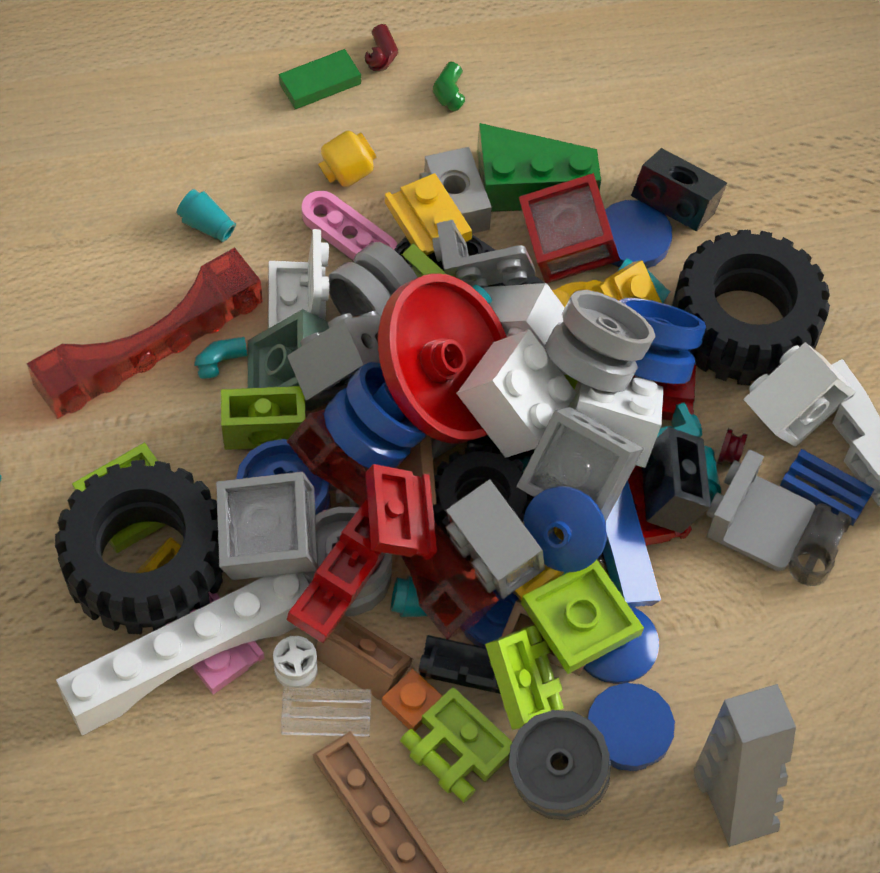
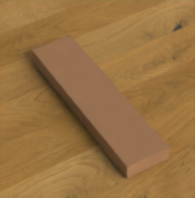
[313,731,448,873]

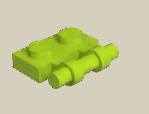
[485,624,564,730]
[400,687,512,803]

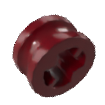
[717,428,748,465]

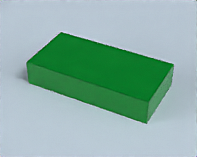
[279,49,361,110]

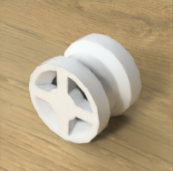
[273,636,318,690]

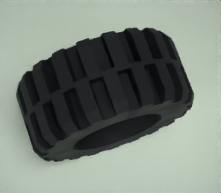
[672,230,830,385]
[55,460,224,635]

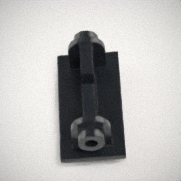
[419,635,501,694]

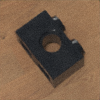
[631,148,727,231]
[642,427,711,533]

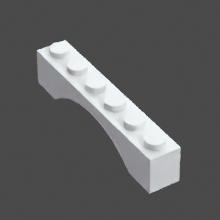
[56,573,309,736]

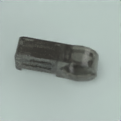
[788,503,852,586]

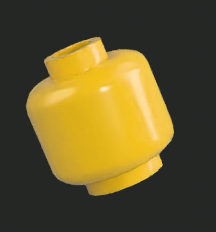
[318,130,377,187]

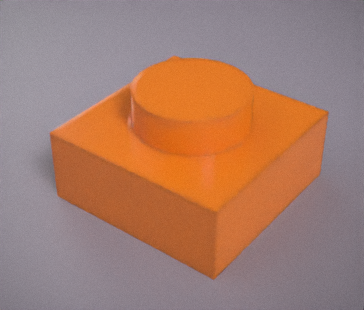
[382,668,442,731]

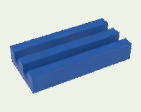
[780,449,874,526]

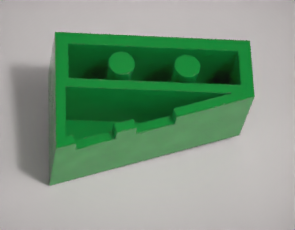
[477,123,601,212]

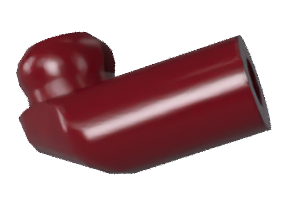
[365,24,398,72]

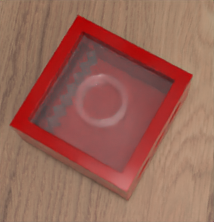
[519,173,620,283]

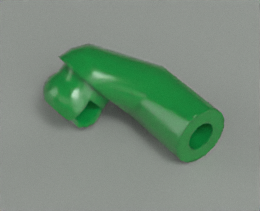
[433,62,465,112]

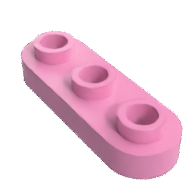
[302,191,398,261]

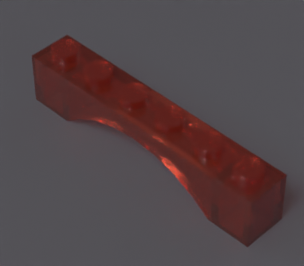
[27,247,263,419]
[286,409,499,639]

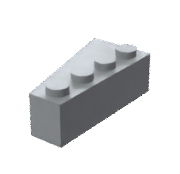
[694,684,796,847]

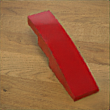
[286,499,386,644]

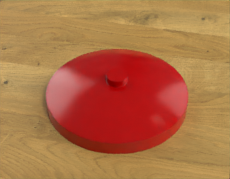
[378,273,507,444]

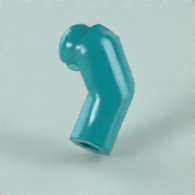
[194,337,248,379]

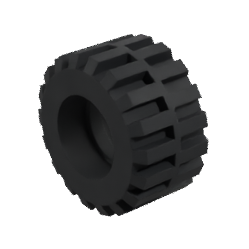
[433,446,534,561]

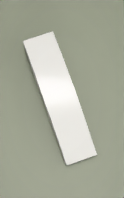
[832,359,880,507]

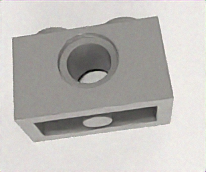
[419,147,492,233]

